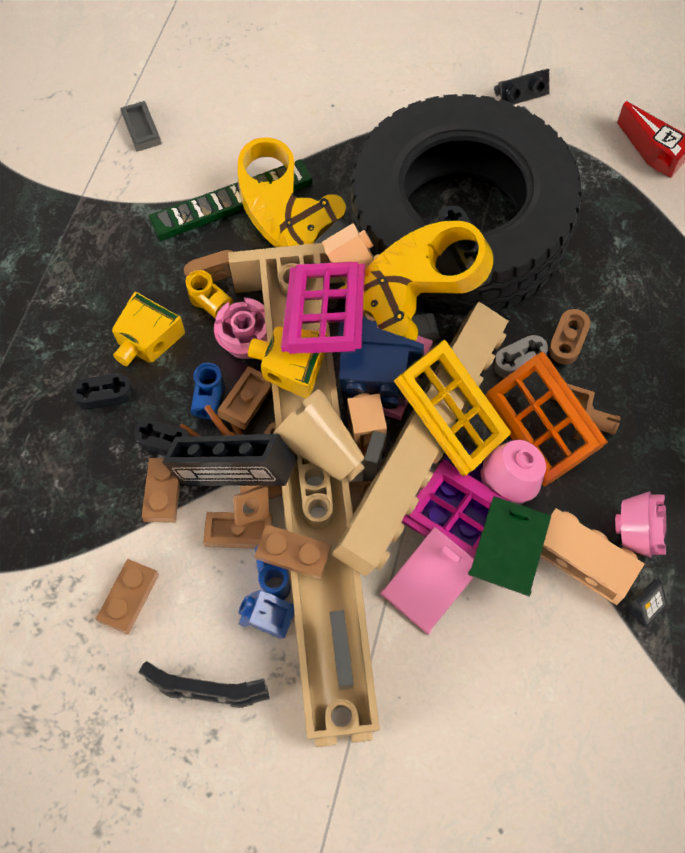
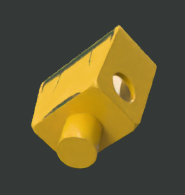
[112,292,185,366]
[248,326,327,399]

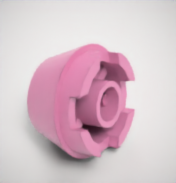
[214,298,267,359]
[480,440,546,504]
[615,491,667,558]

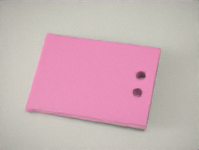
[380,527,474,635]

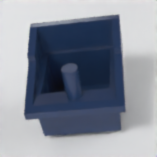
[338,318,424,409]

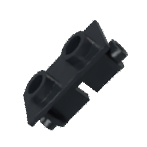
[494,68,549,105]

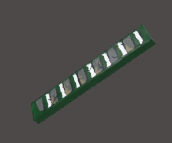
[148,159,312,241]

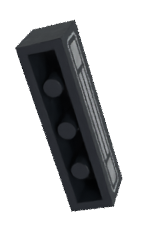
[162,434,297,486]

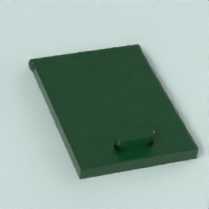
[468,496,551,597]

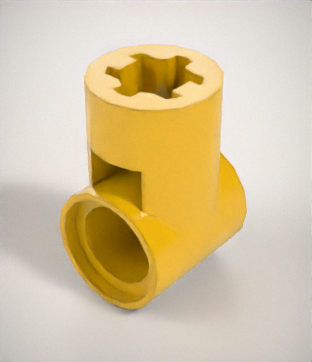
[185,270,233,319]

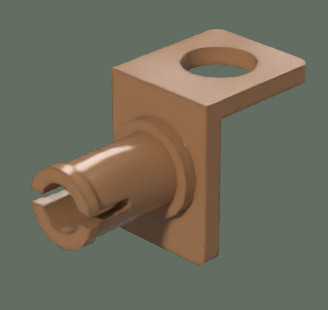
[551,384,620,440]
[233,486,283,527]

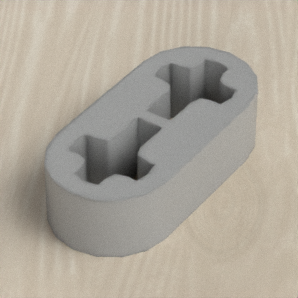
[493,335,548,378]

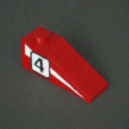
[617,101,685,178]

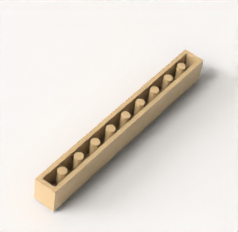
[331,301,509,577]

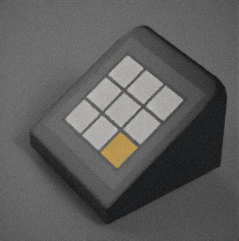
[627,578,667,627]

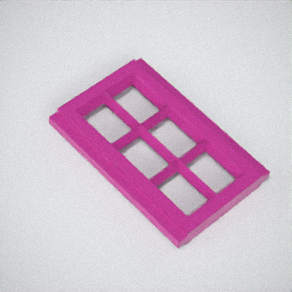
[281,262,365,354]
[401,460,528,588]

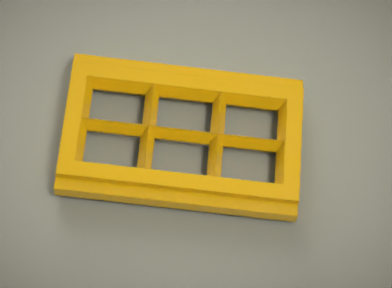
[394,340,511,476]

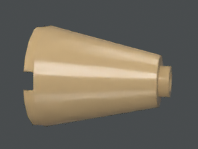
[273,389,365,482]

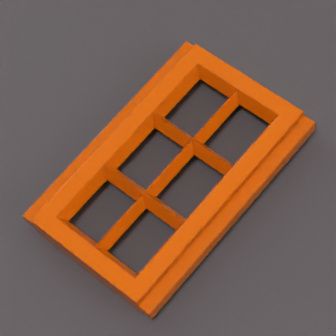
[485,351,608,486]

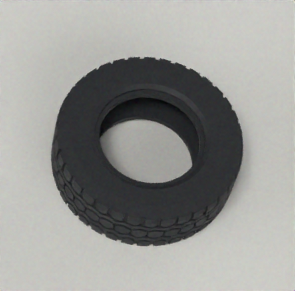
[351,94,581,315]

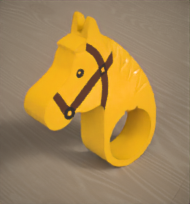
[237,137,346,248]
[339,221,493,341]

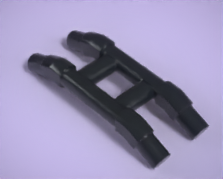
[139,661,270,708]

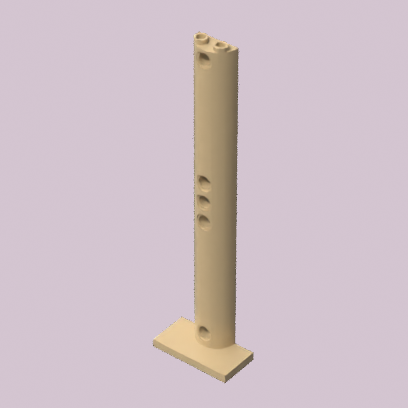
[228,243,380,747]

